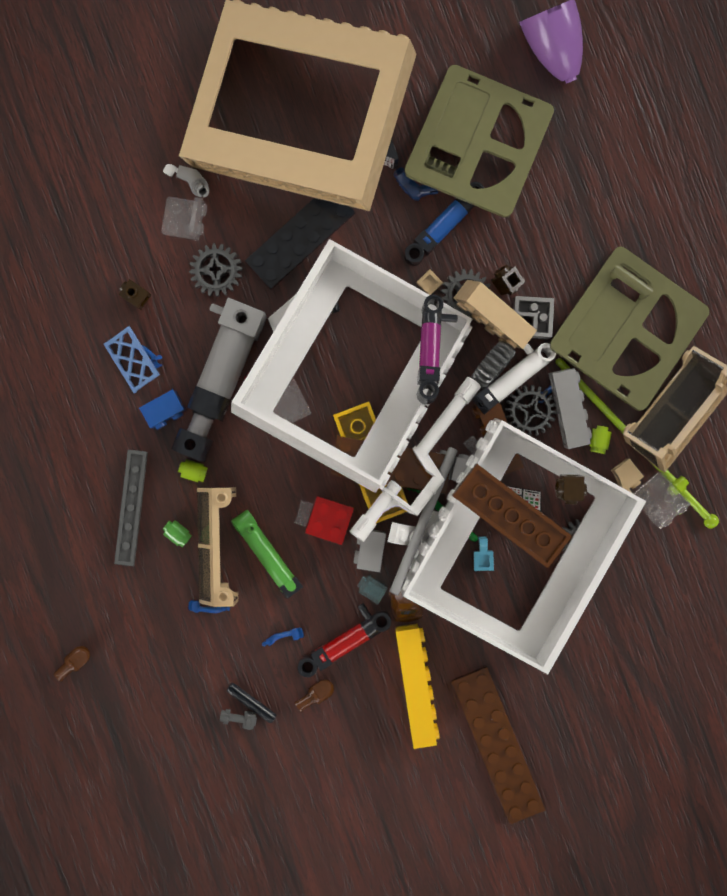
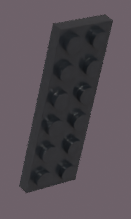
[245,198,355,289]

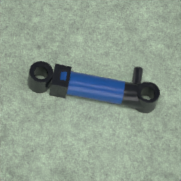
[404,182,484,265]

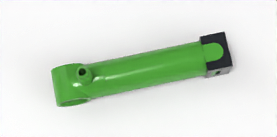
[231,509,303,599]

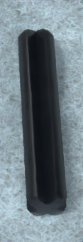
[226,683,277,723]

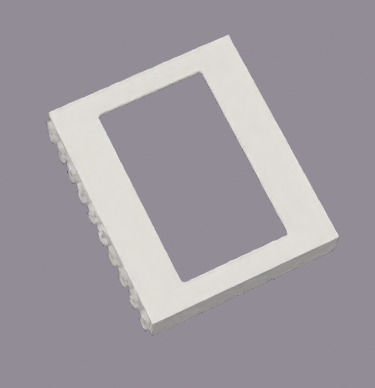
[231,239,472,493]
[400,418,646,674]

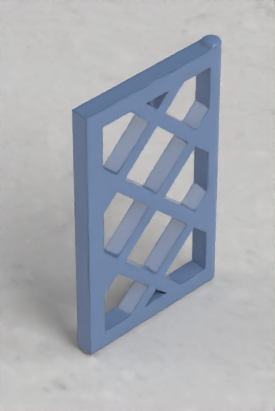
[104,326,160,393]

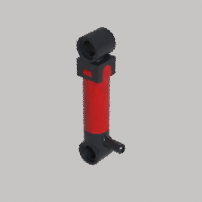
[298,603,391,677]

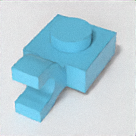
[474,536,494,571]

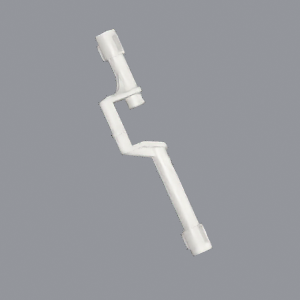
[349,377,481,542]

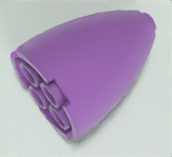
[519,0,583,84]

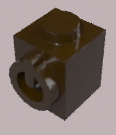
[491,265,525,295]
[119,279,151,310]
[555,474,587,504]

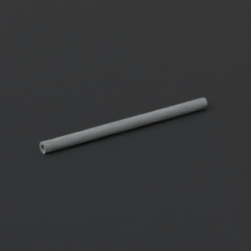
[389,447,457,595]

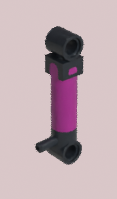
[417,295,458,405]

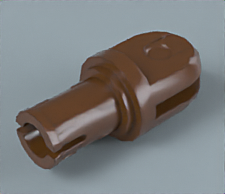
[54,646,90,682]
[294,680,334,712]

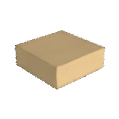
[416,269,443,295]

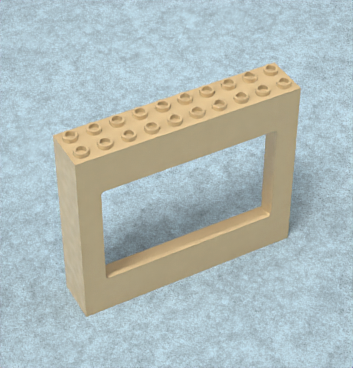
[179,0,416,211]

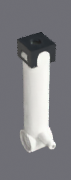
[472,343,556,415]

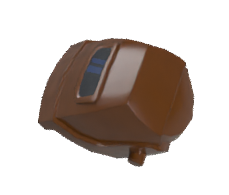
[388,591,424,622]

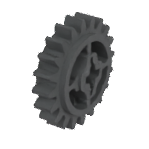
[189,243,243,297]
[440,269,493,318]

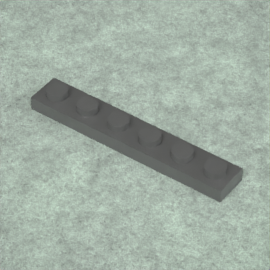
[114,450,148,566]

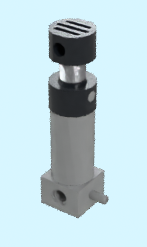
[171,298,267,462]

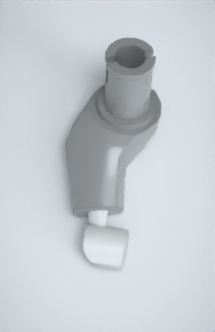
[163,164,209,198]

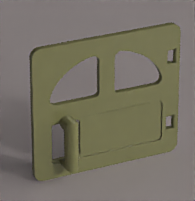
[405,65,554,218]
[550,247,709,411]

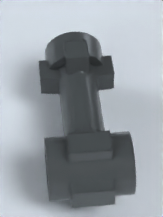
[220,709,257,730]

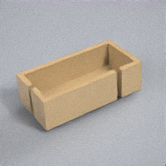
[454,280,537,349]

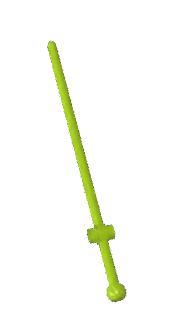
[556,358,719,529]

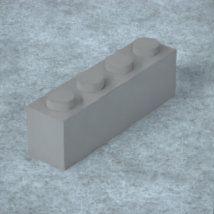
[548,368,592,449]

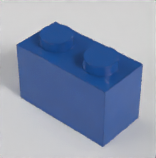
[139,389,187,430]

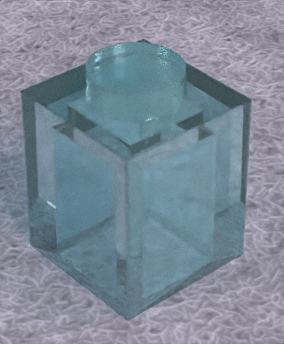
[357,574,388,604]

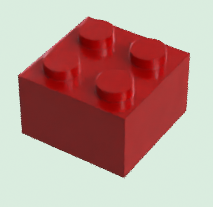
[305,496,354,545]

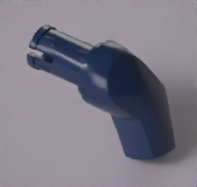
[393,167,438,201]

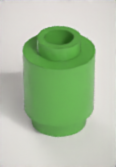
[162,520,192,548]

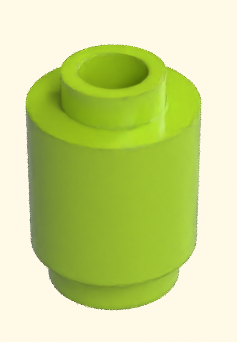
[589,425,612,454]
[178,459,208,482]

